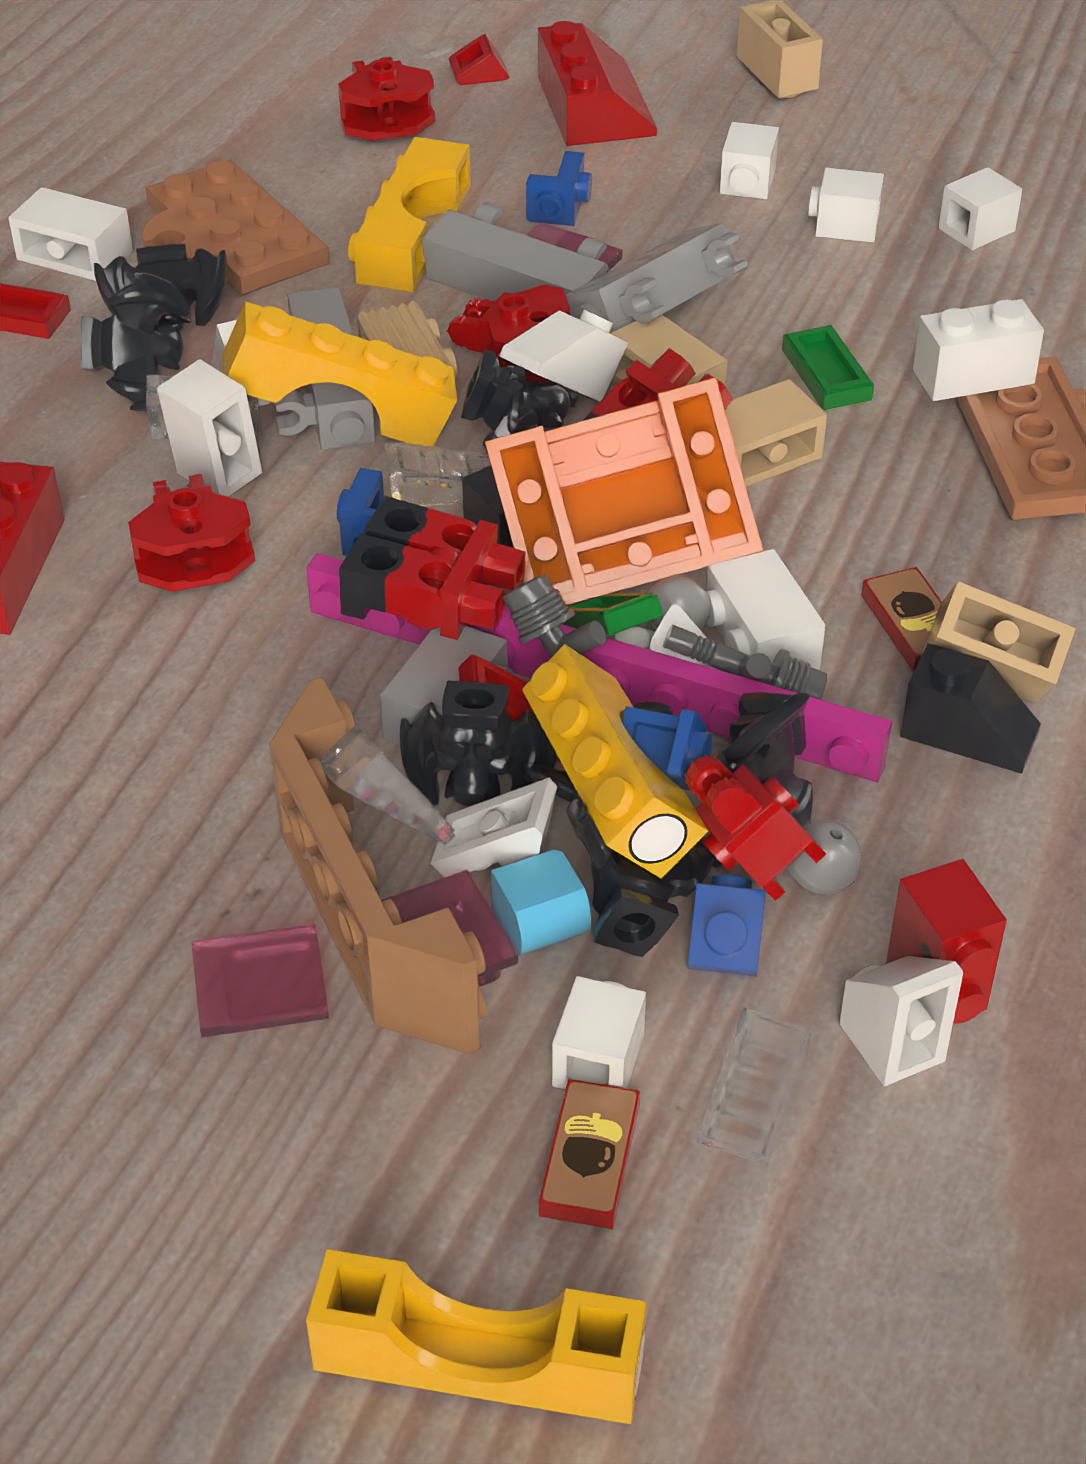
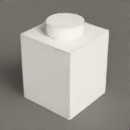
[720,122,779,199]
[939,167,1022,250]
[809,168,884,243]
[552,976,646,1090]

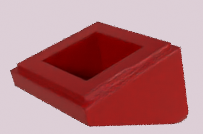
[448,34,510,85]

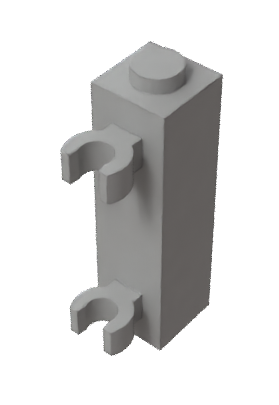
[422,203,608,316]
[566,223,748,333]
[275,287,375,450]

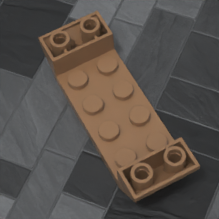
[269,677,487,1054]

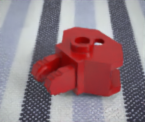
[338,57,436,141]
[446,284,570,383]
[128,474,255,592]
[684,754,826,901]

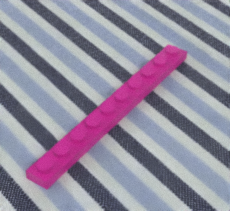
[306,553,892,782]

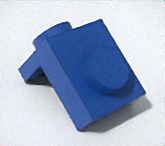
[526,151,592,226]
[337,468,384,556]
[622,706,712,791]
[688,875,766,977]

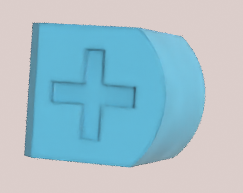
[491,849,591,957]

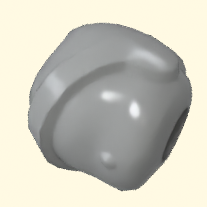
[646,575,711,630]
[786,819,862,895]

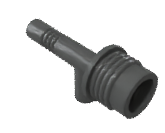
[502,573,607,659]
[663,624,827,700]

